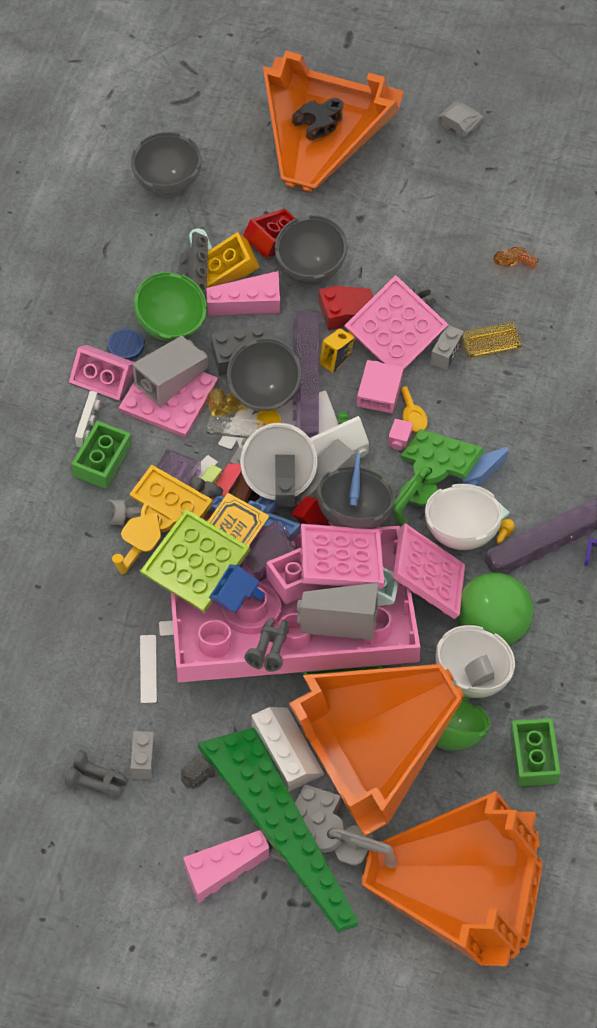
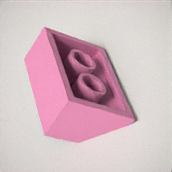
[69,345,135,400]

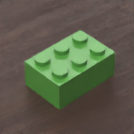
[71,420,132,489]
[510,718,561,787]

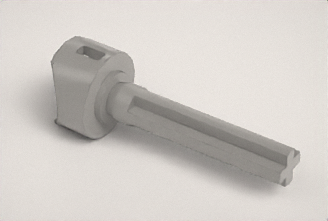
[109,500,142,525]

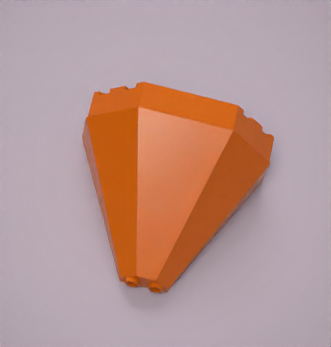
[263,50,404,193]
[289,664,464,836]
[362,791,543,966]

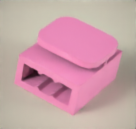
[357,360,404,414]

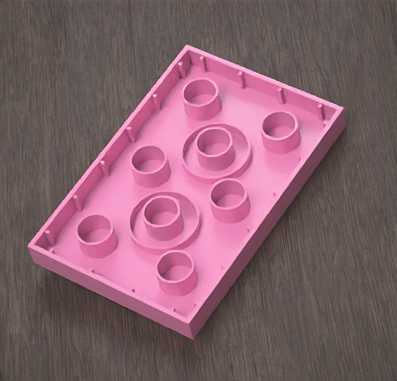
[171,526,420,682]

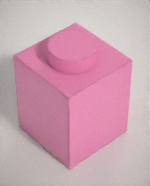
[388,419,413,451]

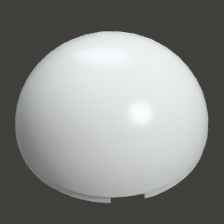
[240,423,317,500]
[425,484,503,550]
[435,625,515,698]

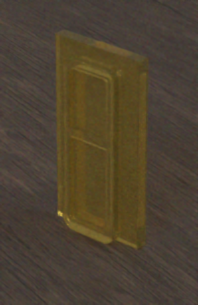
[463,322,522,357]

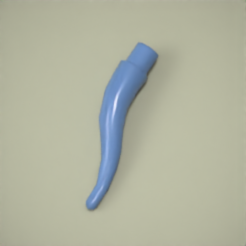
[349,453,360,507]

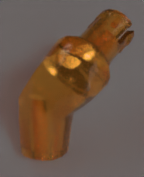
[493,246,539,269]

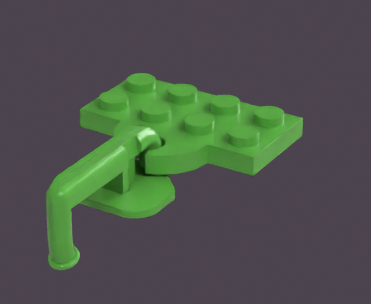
[392,429,484,527]

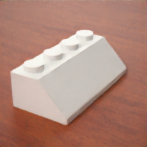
[310,416,369,458]
[251,707,324,791]

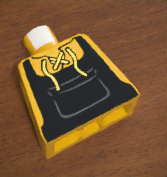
[319,329,356,373]

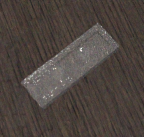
[206,415,265,439]

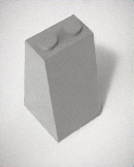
[133,336,208,407]
[295,439,356,507]
[297,583,378,640]

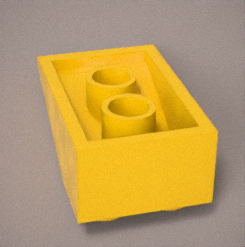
[207,232,260,288]

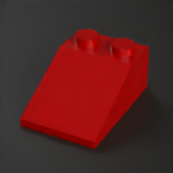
[243,209,296,258]
[318,286,373,331]

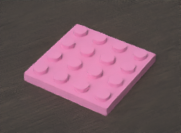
[344,275,449,371]
[119,372,218,438]
[393,523,465,619]
[300,524,384,589]

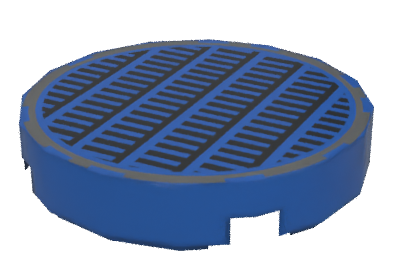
[107,328,144,361]

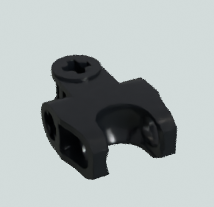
[292,98,344,140]

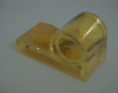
[207,389,248,418]

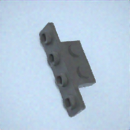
[179,232,208,299]

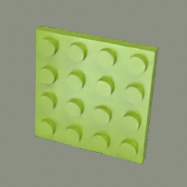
[140,509,251,613]

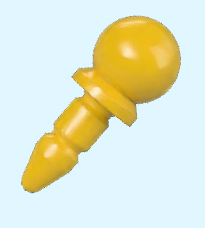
[497,519,515,544]

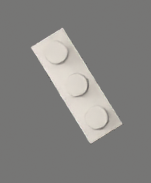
[75,391,100,448]

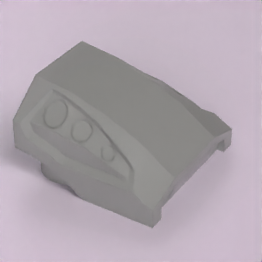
[436,101,484,137]

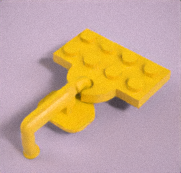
[112,465,214,575]

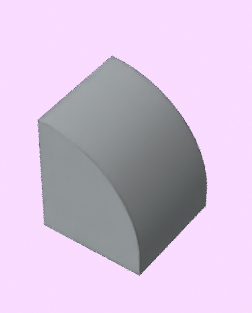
[465,654,494,687]

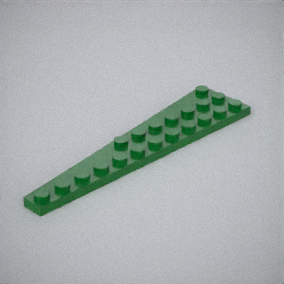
[198,728,358,933]

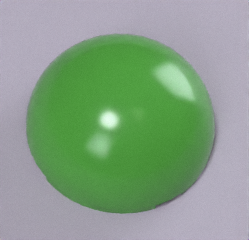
[134,272,207,342]
[456,572,534,645]
[435,697,490,751]

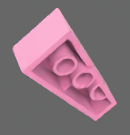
[206,271,280,316]
[183,830,269,904]

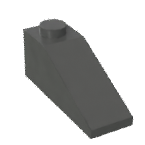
[275,455,295,507]

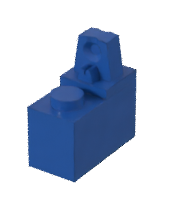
[209,564,265,612]

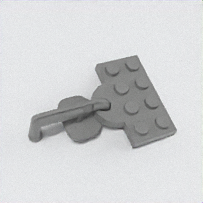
[270,785,397,868]

